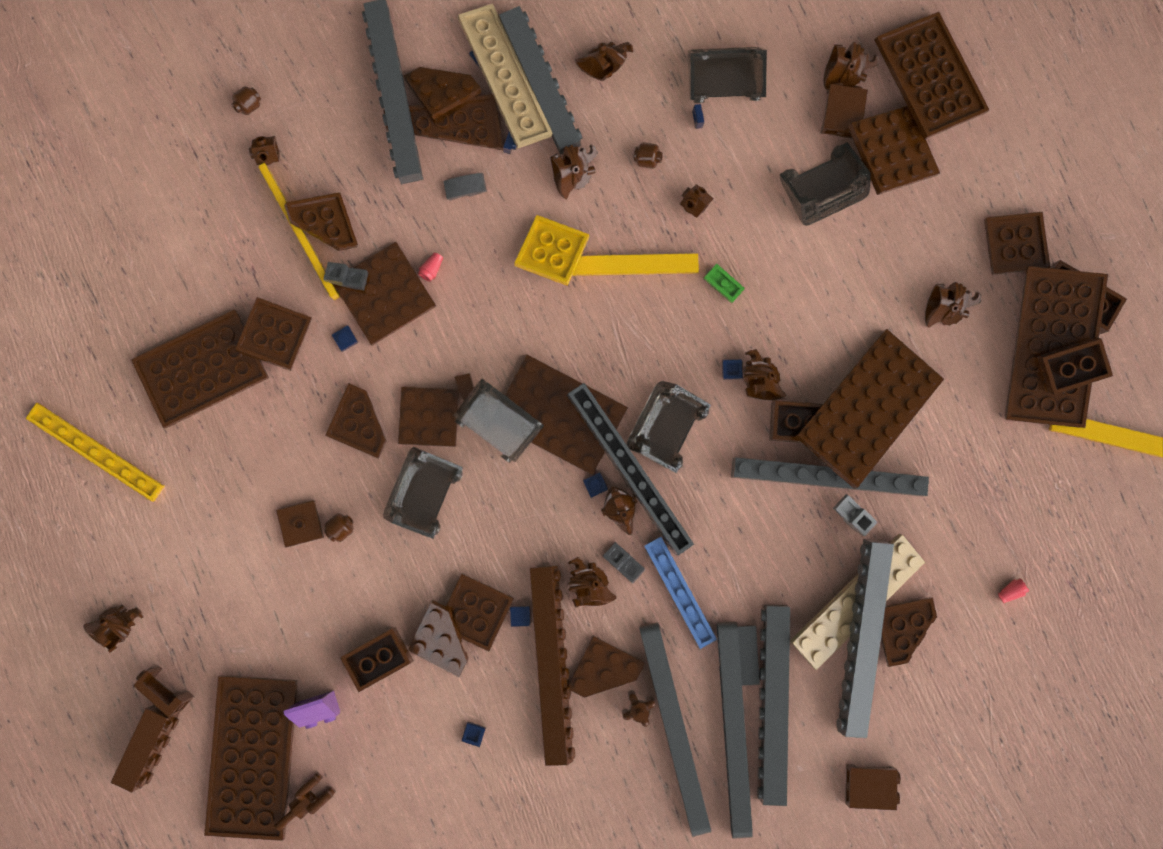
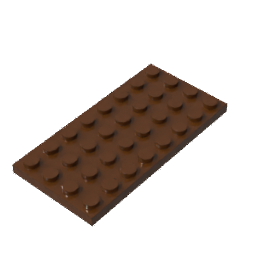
[1005,266,1108,428]
[796,329,944,489]
[204,675,298,841]

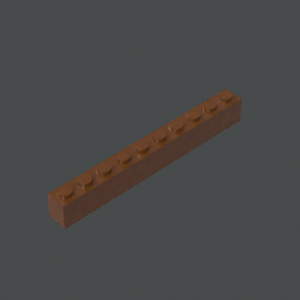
[530,565,575,766]

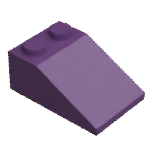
[283,691,341,729]

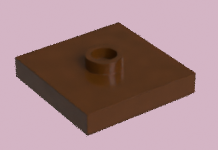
[276,500,324,548]

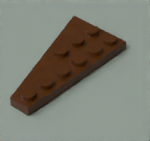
[383,94,503,150]

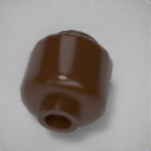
[231,86,261,115]
[634,142,663,169]
[324,513,354,542]

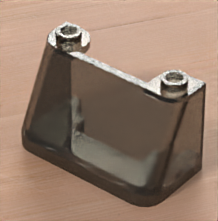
[688,47,767,103]
[780,142,870,226]
[453,378,544,463]
[626,381,711,473]
[383,447,463,539]

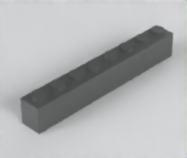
[499,6,583,155]

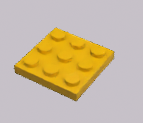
[514,215,589,286]

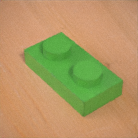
[704,264,745,304]

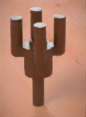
[622,690,655,727]
[274,772,336,831]

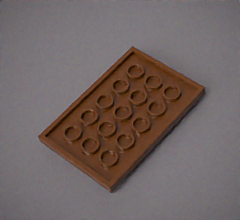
[874,12,989,139]
[131,309,269,429]
[491,355,628,475]

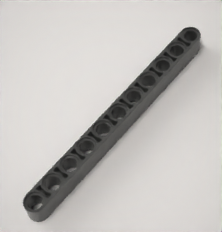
[717,622,753,839]
[639,623,711,837]

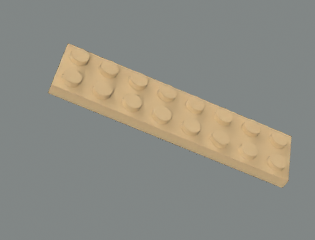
[458,4,553,149]
[790,534,925,670]

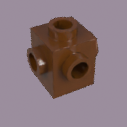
[249,136,280,165]
[680,184,714,218]

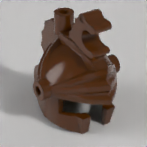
[575,42,634,81]
[823,42,879,90]
[550,145,598,199]
[925,282,981,328]
[744,349,786,400]
[601,486,638,535]
[568,557,617,608]
[83,604,144,653]

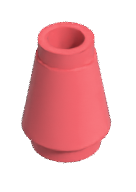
[418,252,443,282]
[998,578,1029,603]

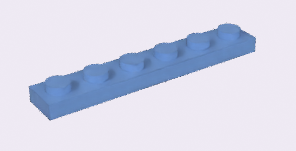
[644,537,717,649]

